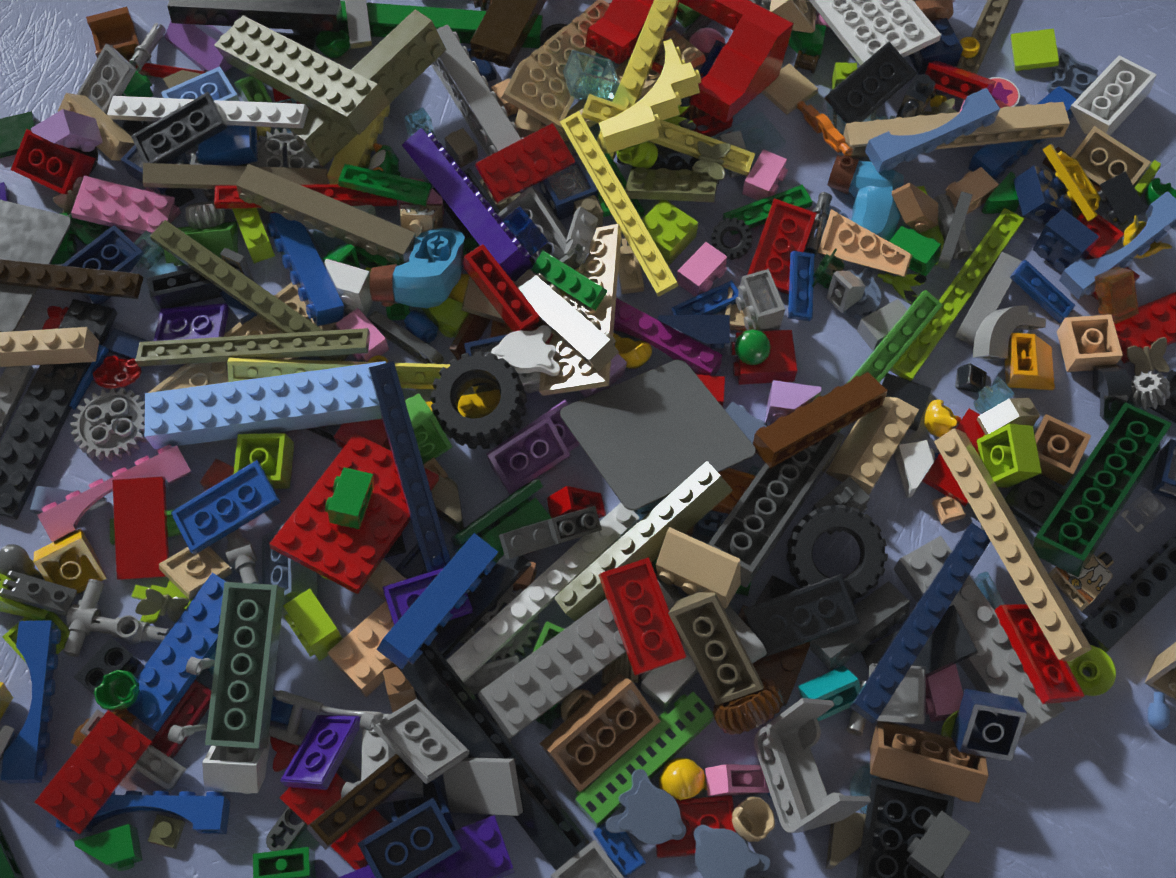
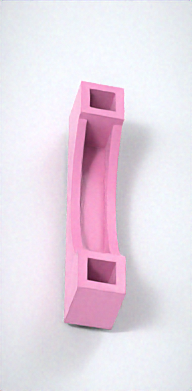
[37,444,192,542]

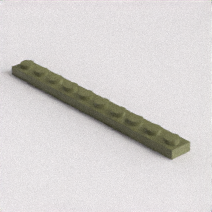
[150,220,350,361]
[135,328,370,367]

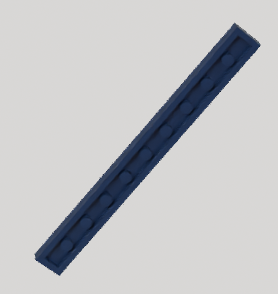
[368,361,450,573]
[850,523,990,724]

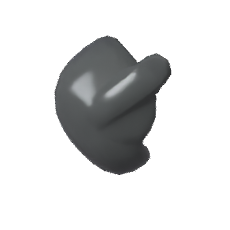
[0,544,44,580]

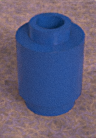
[404,310,438,343]

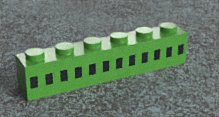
[575,692,715,828]

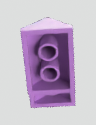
[164,21,233,73]
[486,400,580,494]

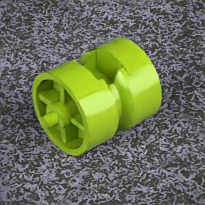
[617,141,658,169]

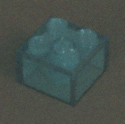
[563,50,620,102]

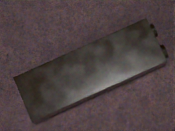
[470,0,546,68]

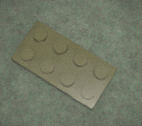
[625,167,718,202]

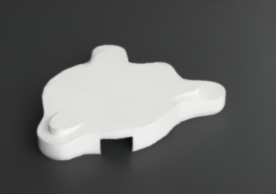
[491,325,560,376]

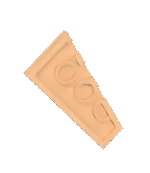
[818,209,912,277]

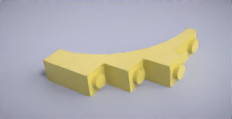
[599,39,701,154]

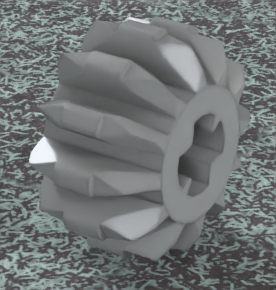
[185,201,225,229]
[1128,370,1170,411]

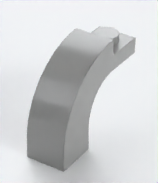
[973,305,1046,361]

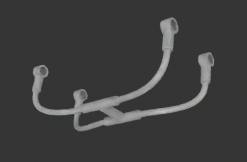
[168,657,384,798]

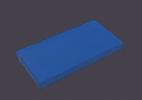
[171,460,281,555]

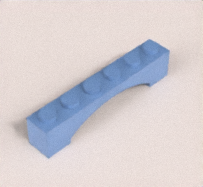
[865,88,1000,172]
[1059,191,1176,300]

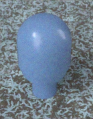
[1147,692,1170,730]

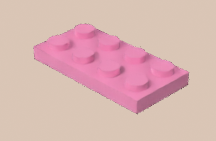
[71,176,175,236]

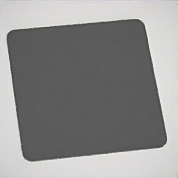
[0,200,71,332]
[560,360,755,510]

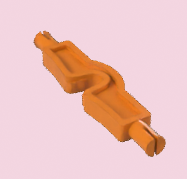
[797,101,853,156]

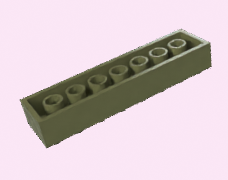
[289,9,446,167]

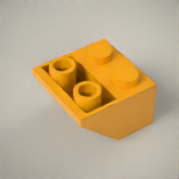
[1004,333,1055,390]

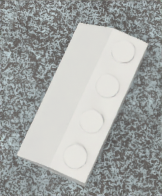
[1070,55,1157,136]

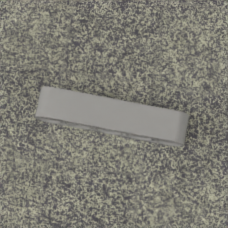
[955,252,1022,346]

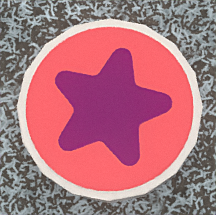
[988,77,1020,108]

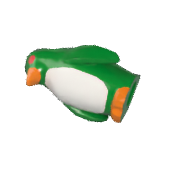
[369,143,401,176]

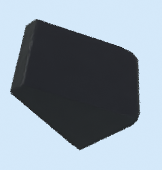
[955,363,987,394]

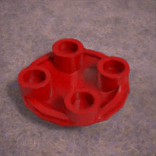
[93,356,142,388]

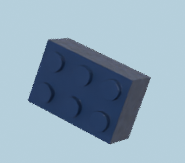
[357,798,461,878]

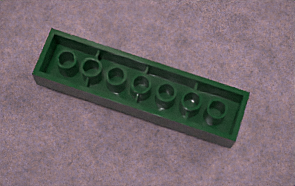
[1033,403,1172,577]

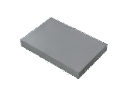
[77,44,136,115]
[374,699,469,784]
[443,758,523,816]

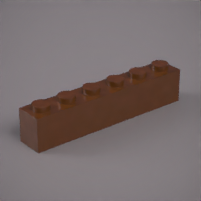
[753,372,888,468]

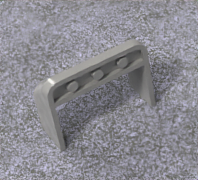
[754,698,871,833]

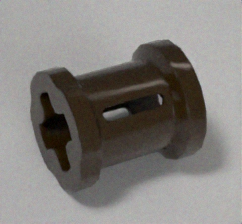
[794,50,820,74]

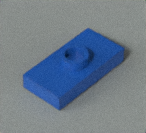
[593,823,646,878]

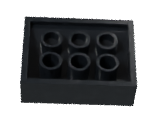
[856,777,955,878]

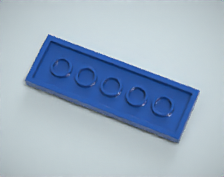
[127,572,226,732]

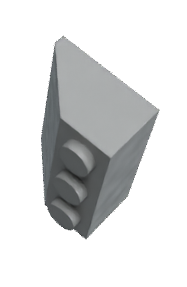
[361,713,424,804]

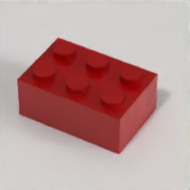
[11,129,95,195]

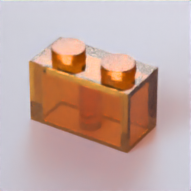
[1095,267,1139,324]

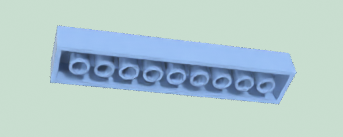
[144,361,386,449]

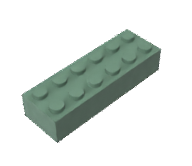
[205,582,285,749]

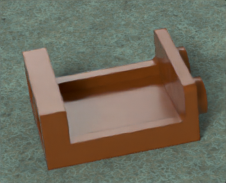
[86,7,140,60]

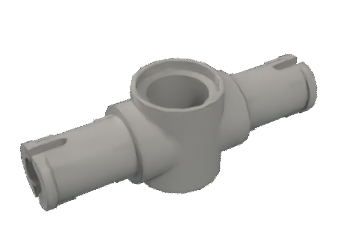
[225,528,260,584]
[63,579,104,657]
[90,615,170,645]

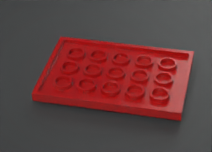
[269,433,439,594]

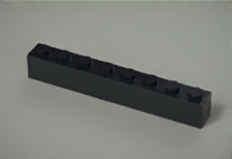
[167,0,343,32]

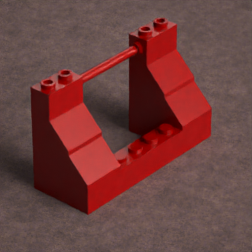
[585,0,794,123]

